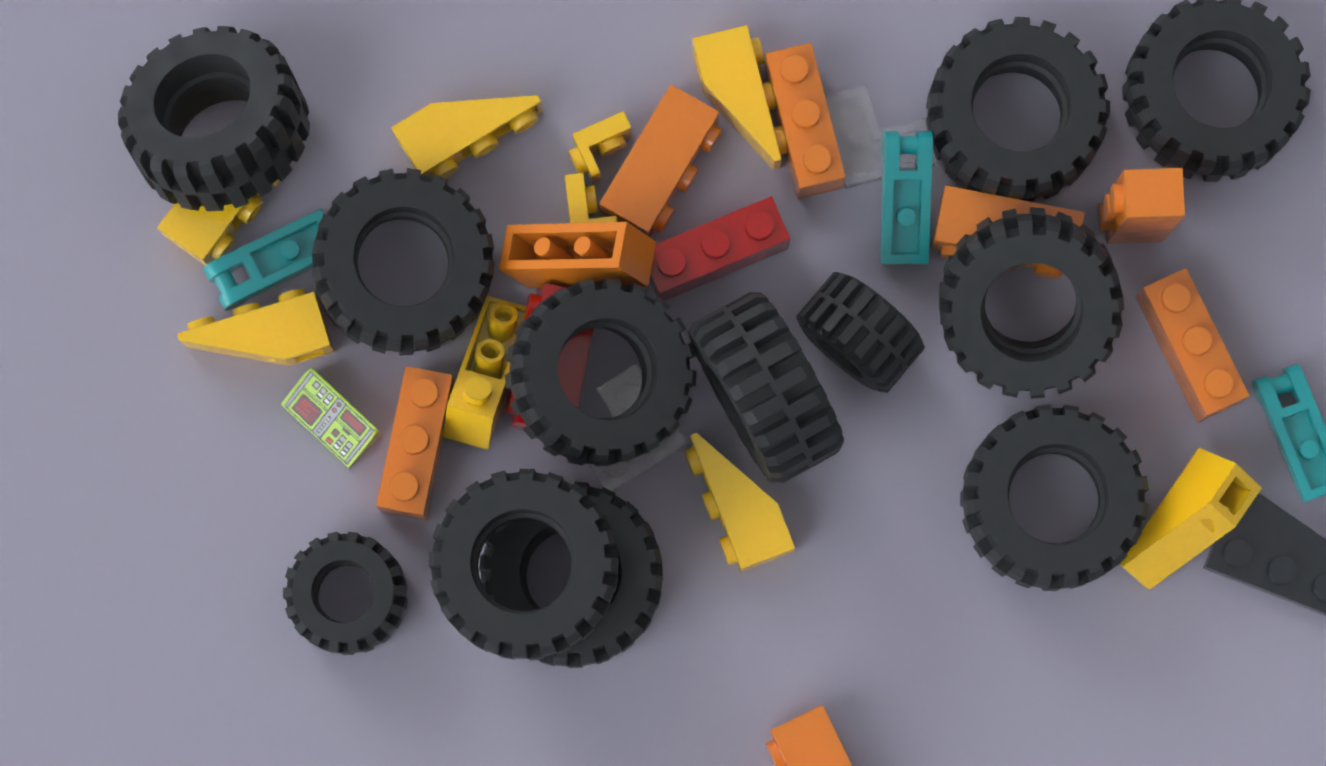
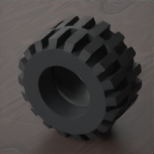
[796,272,925,393]
[283,531,408,655]

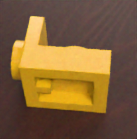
[568,111,632,184]
[565,173,618,223]

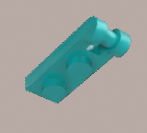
[879,131,933,264]
[203,209,324,311]
[1252,364,1326,504]

